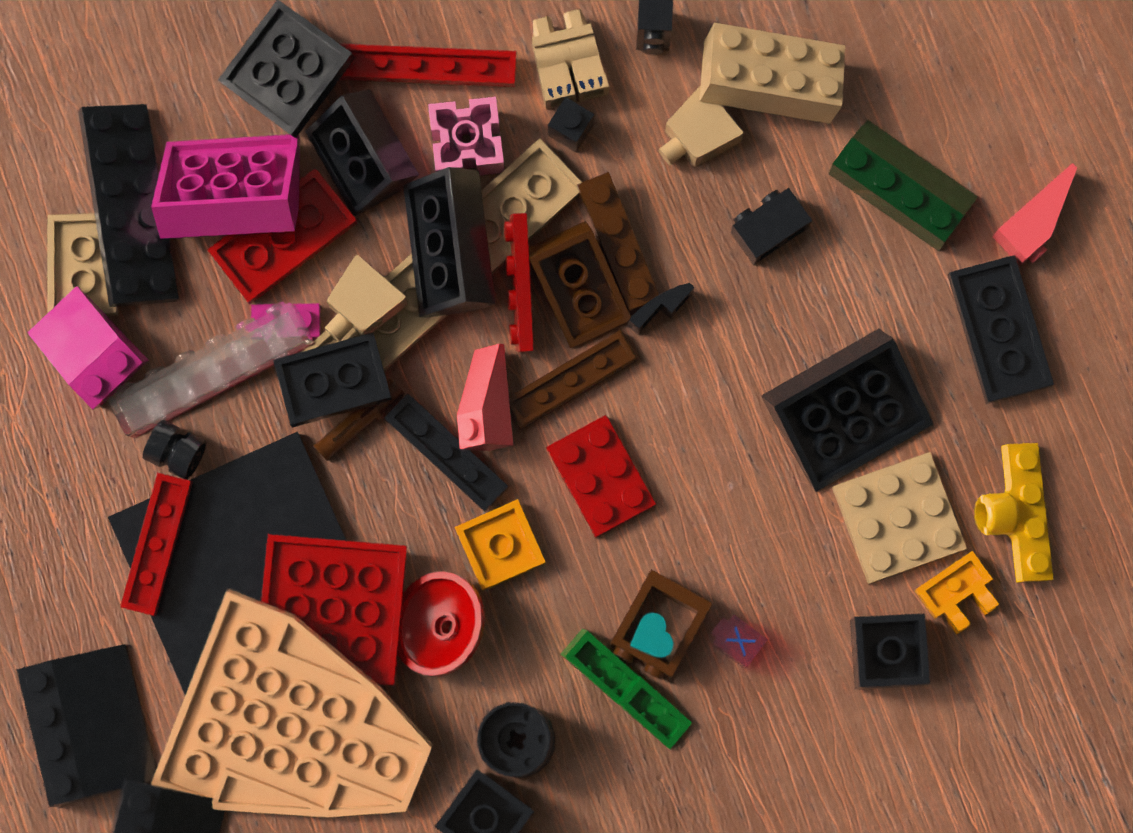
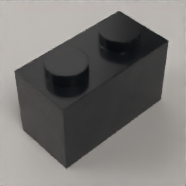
[636,0,673,55]
[731,188,812,265]

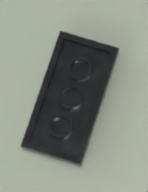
[947,255,1054,404]

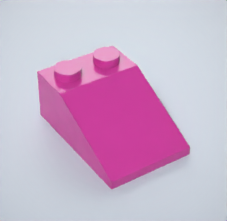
[27,286,149,410]

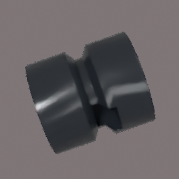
[142,419,207,480]

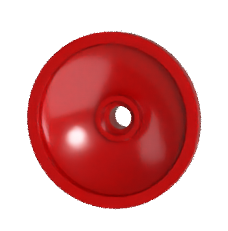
[398,572,485,677]

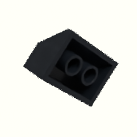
[305,89,419,216]

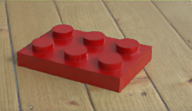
[546,415,656,539]

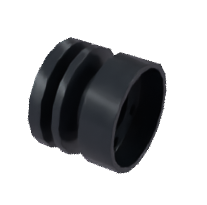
[477,702,556,778]

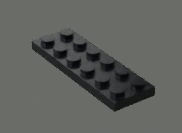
[78,104,179,307]

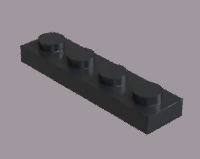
[384,393,508,512]

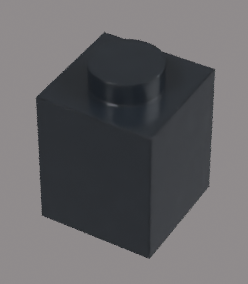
[548,97,594,153]

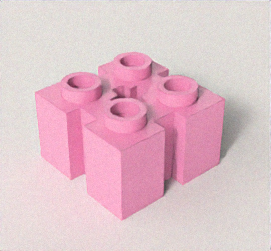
[428,97,504,176]

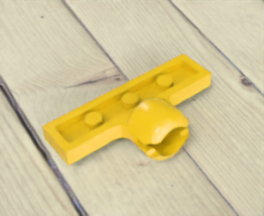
[974,443,1054,583]

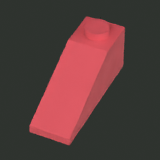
[993,163,1077,266]
[457,344,513,451]

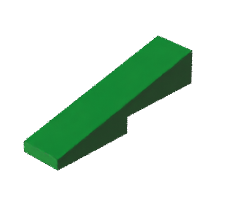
[560,628,692,749]

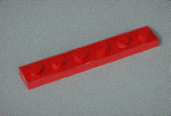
[339,43,517,87]

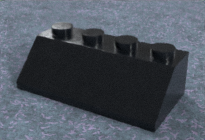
[403,167,496,318]

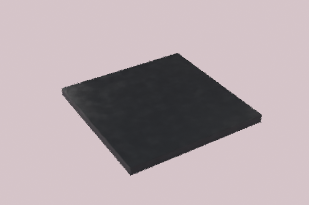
[108,432,347,696]

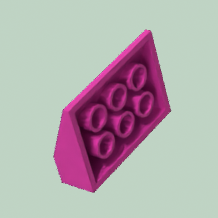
[151,135,300,239]

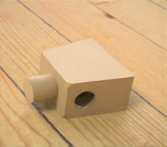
[658,86,744,167]
[325,255,408,341]

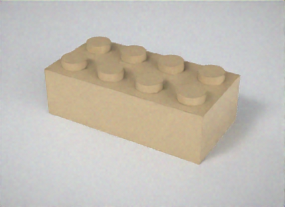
[700,23,845,124]

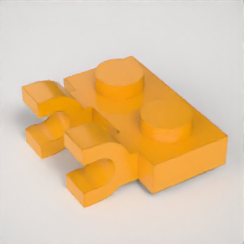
[915,551,999,635]

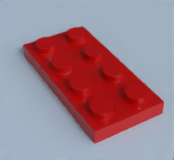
[207,168,357,305]

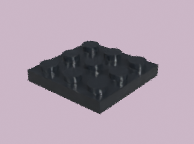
[218,0,356,139]

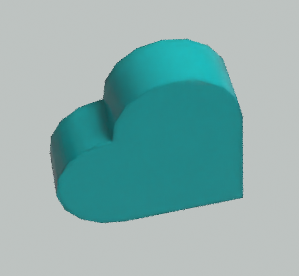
[630,613,674,658]

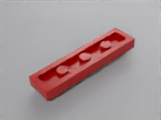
[504,213,533,352]
[120,473,193,617]

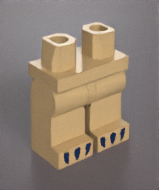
[532,9,609,109]

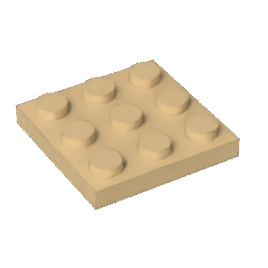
[832,452,967,584]

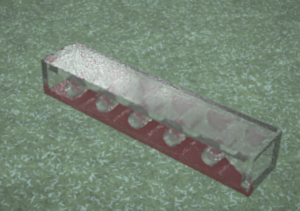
[108,302,315,439]

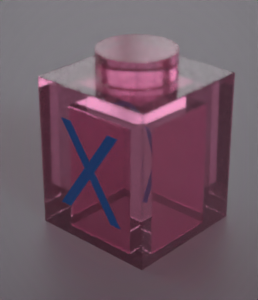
[711,615,768,670]

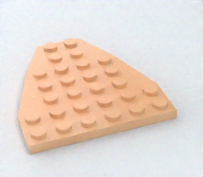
[151,589,433,817]

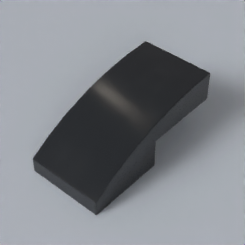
[628,283,695,335]

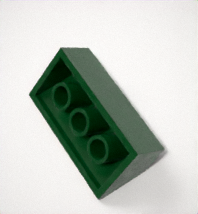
[828,120,978,251]

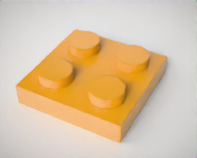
[454,499,546,591]

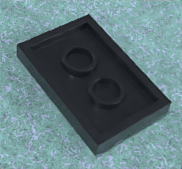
[273,332,392,428]

